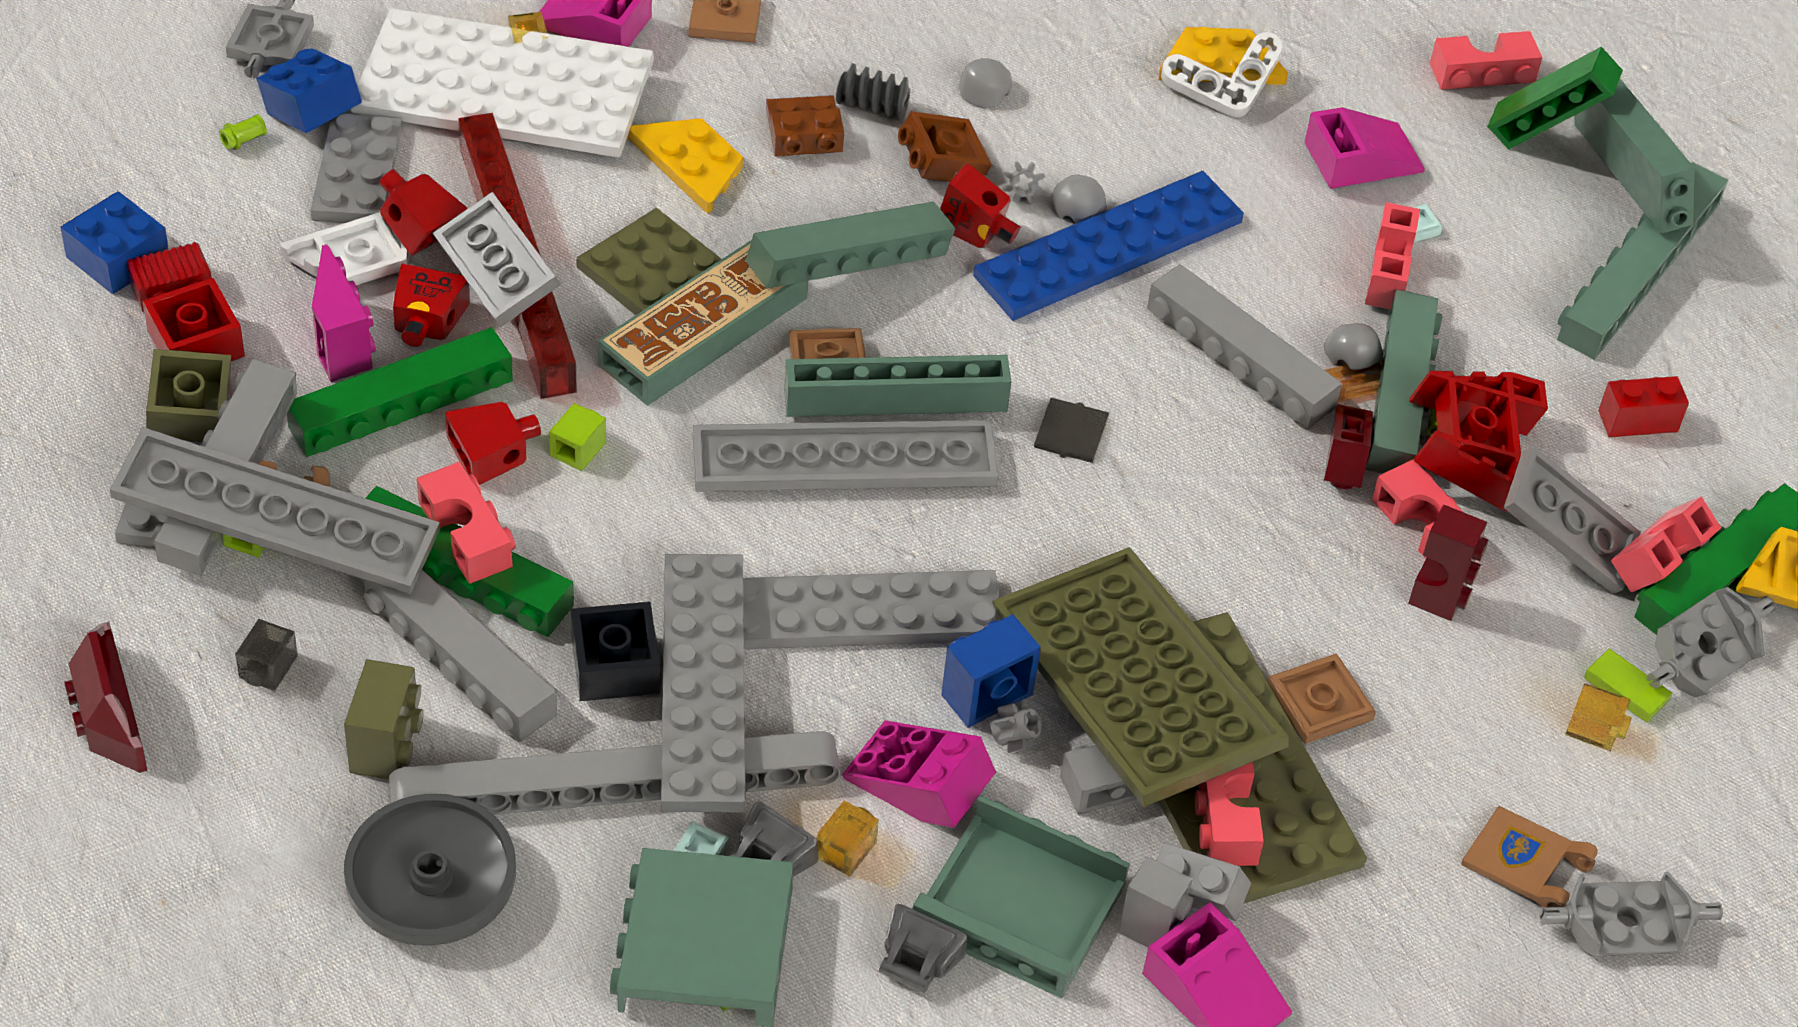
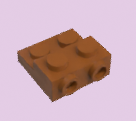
[766,95,844,156]
[898,111,992,182]

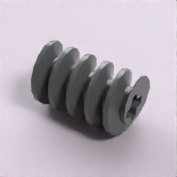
[835,63,911,120]

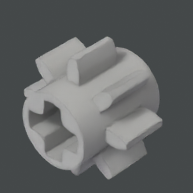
[1003,161,1045,204]
[991,701,1042,753]

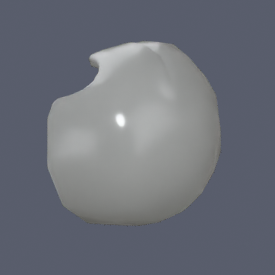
[958,58,1012,107]
[1051,174,1107,224]
[1324,323,1383,370]

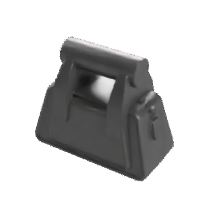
[731,802,818,877]
[879,903,967,993]

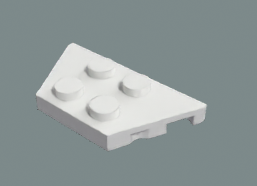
[280,212,409,285]

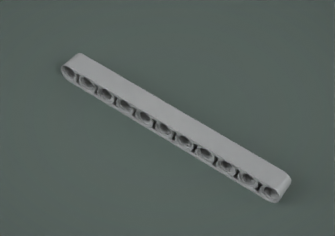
[389,731,841,815]

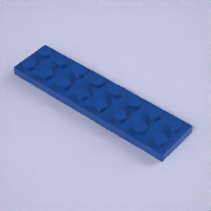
[973,170,1244,321]

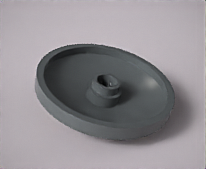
[344,794,516,946]

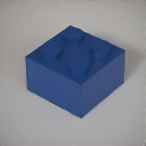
[256,48,362,133]
[60,191,169,294]
[941,614,1041,728]

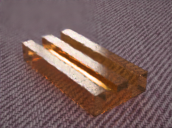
[1325,357,1385,403]

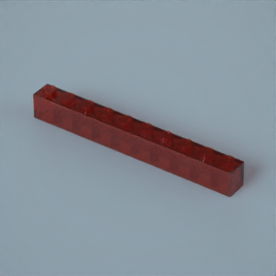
[458,113,577,399]

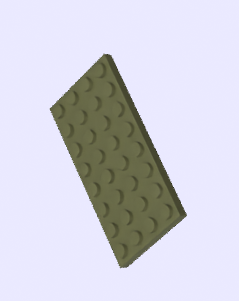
[992,547,1288,807]
[1158,612,1367,904]

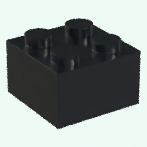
[571,601,660,701]

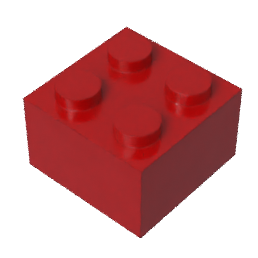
[142,278,245,361]

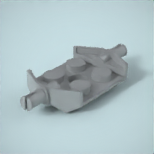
[1647,587,1776,697]
[1539,872,1723,956]

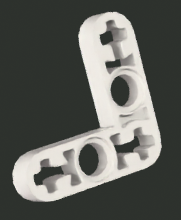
[1161,32,1282,118]

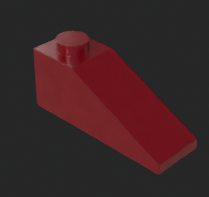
[1324,404,1373,489]

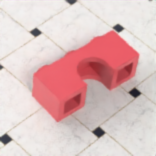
[1430,31,1542,90]
[1365,202,1420,309]
[1372,459,1484,559]
[417,462,516,584]
[1611,496,1721,592]
[1195,762,1264,866]

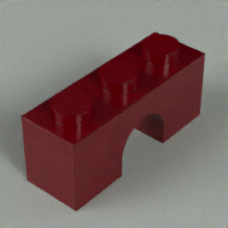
[1408,504,1489,621]

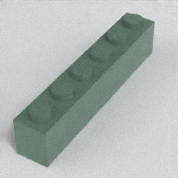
[746,201,955,289]
[1365,289,1442,473]
[784,355,1012,417]

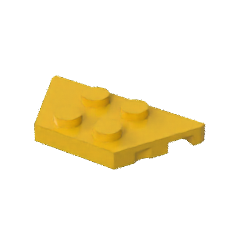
[1158,27,1288,85]
[627,118,744,214]
[1736,527,1798,609]

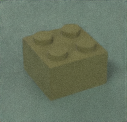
[146,349,231,441]
[344,659,424,779]

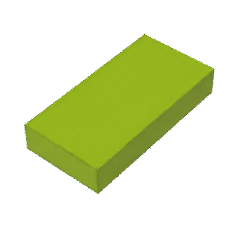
[1584,648,1673,723]

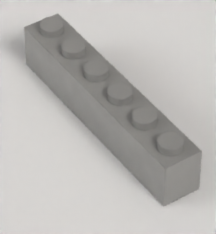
[1147,264,1342,429]
[152,358,297,576]
[363,570,557,742]

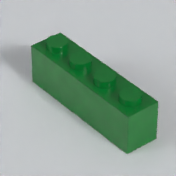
[1487,46,1623,150]

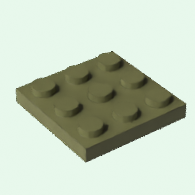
[576,207,721,315]

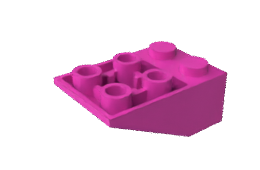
[531,0,652,47]
[1304,107,1425,189]
[312,244,376,382]
[842,720,996,828]
[1142,902,1292,1027]

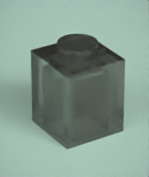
[235,619,298,691]

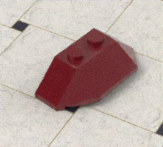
[64,621,148,773]

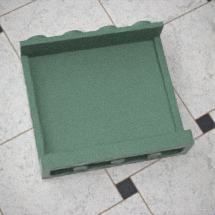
[913,795,1130,999]
[610,848,793,1027]

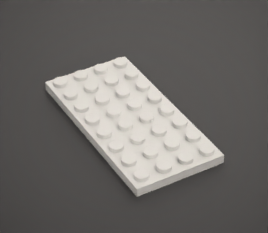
[351,8,654,158]

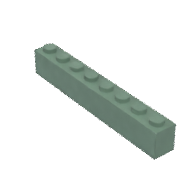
[1557,162,1728,360]

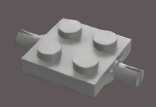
[226,0,314,79]

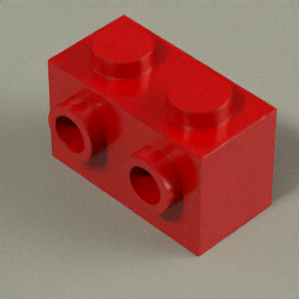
[1598,376,1689,438]

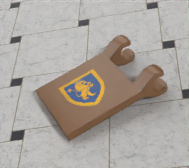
[1461,806,1598,907]

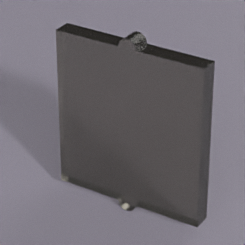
[1034,397,1109,463]

